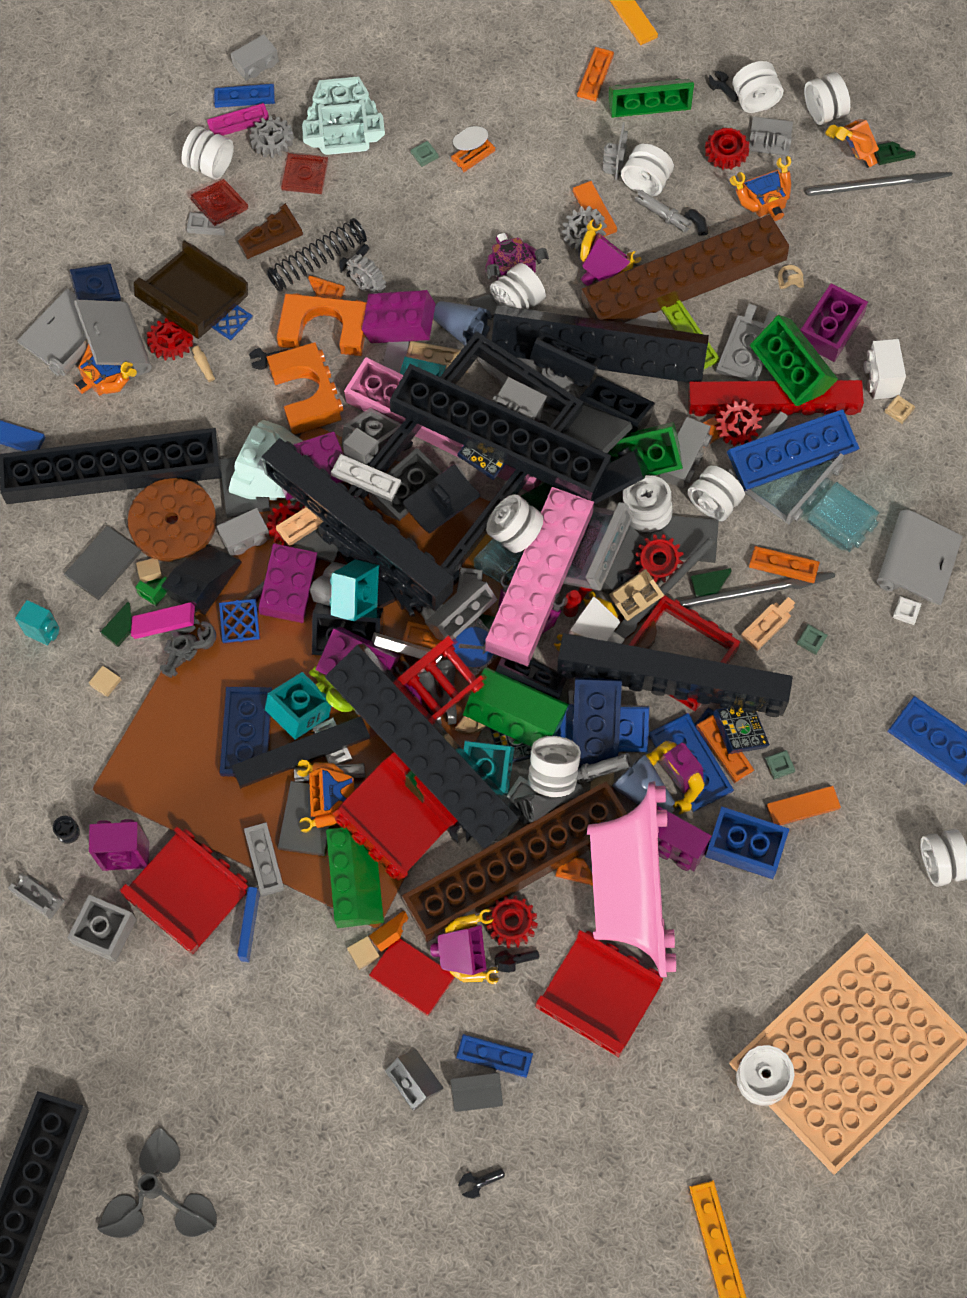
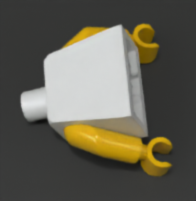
[553,591,625,651]

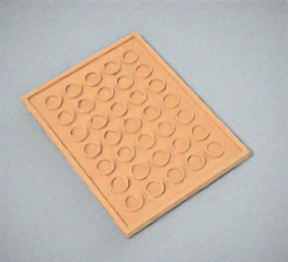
[729,933,967,1175]

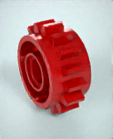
[705,128,750,170]
[635,535,684,583]
[486,895,538,949]

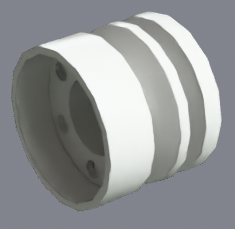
[182,126,234,180]
[490,263,546,309]
[528,736,581,797]

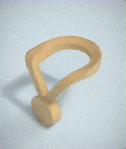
[778,265,804,289]

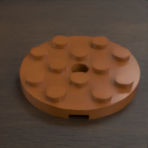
[128,478,217,562]

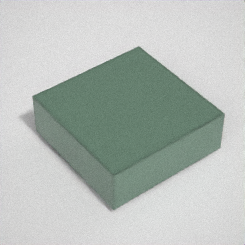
[411,141,439,167]
[797,624,828,655]
[765,750,796,780]

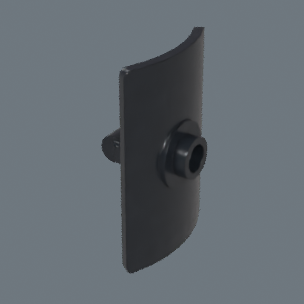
[402,465,480,534]

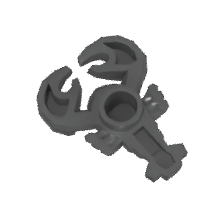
[160,617,216,678]

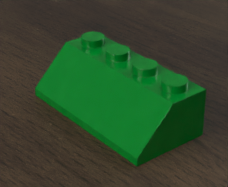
[608,78,694,118]
[749,315,838,406]
[607,422,683,476]
[463,667,569,747]
[326,828,384,928]

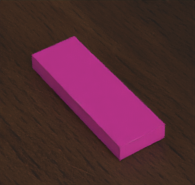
[207,103,269,136]
[131,602,195,639]

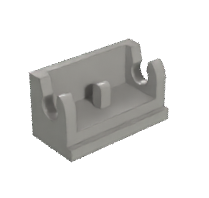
[8,873,65,919]

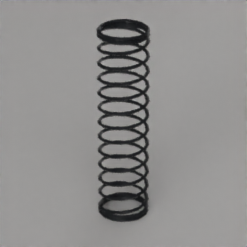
[266,218,367,292]

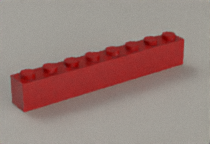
[688,380,864,417]

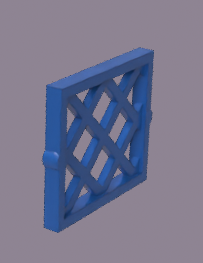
[212,305,253,341]
[219,599,260,643]

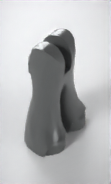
[418,660,457,725]
[513,783,584,824]

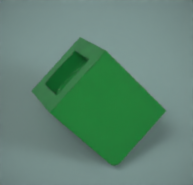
[135,576,167,606]

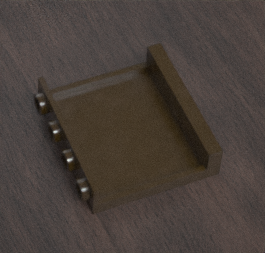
[134,240,248,339]

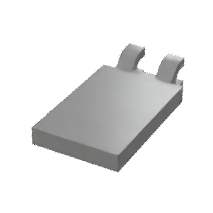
[716,304,777,381]

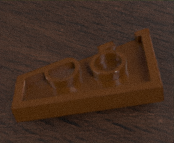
[238,203,303,260]

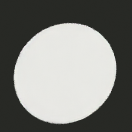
[453,126,488,150]

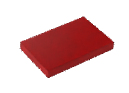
[369,939,455,1016]

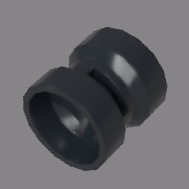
[53,816,80,844]

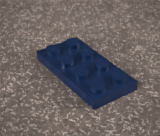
[572,677,622,768]
[220,687,272,777]

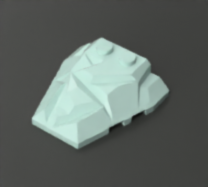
[302,77,385,155]
[229,420,303,501]

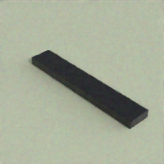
[232,716,370,789]

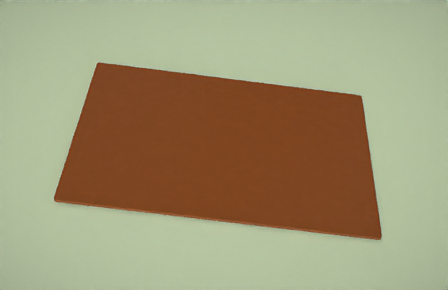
[93,427,525,928]

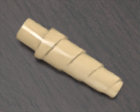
[192,346,215,382]

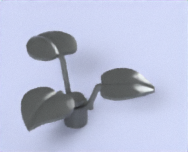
[97,1128,217,1238]

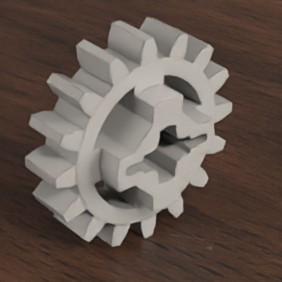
[249,116,294,158]
[562,206,607,252]
[347,254,386,294]

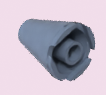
[433,301,491,346]
[612,755,675,813]

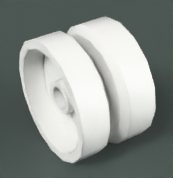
[732,61,784,113]
[804,72,850,125]
[621,144,674,197]
[688,465,745,521]
[623,475,673,532]
[486,494,543,553]
[920,828,967,887]
[736,1045,795,1106]

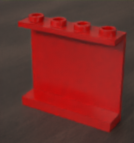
[332,752,458,881]
[119,827,249,955]
[536,930,663,1058]

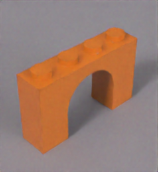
[277,293,367,356]
[267,342,343,435]

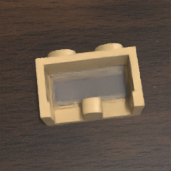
[609,569,664,621]

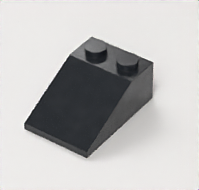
[161,545,242,615]

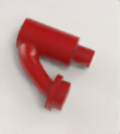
[563,587,593,617]

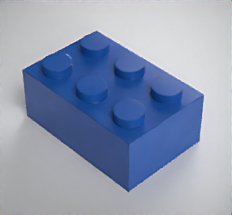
[705,806,789,879]

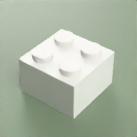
[864,339,906,399]

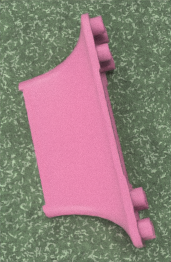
[587,781,676,977]

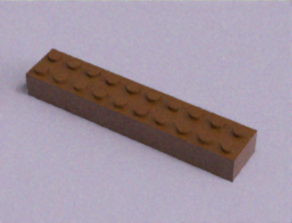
[581,214,789,323]
[402,781,627,943]

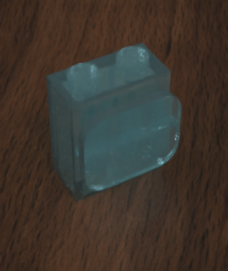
[807,482,880,552]

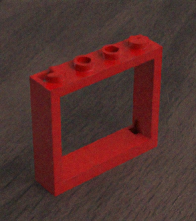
[629,595,741,712]

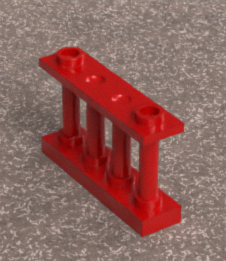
[397,635,487,720]

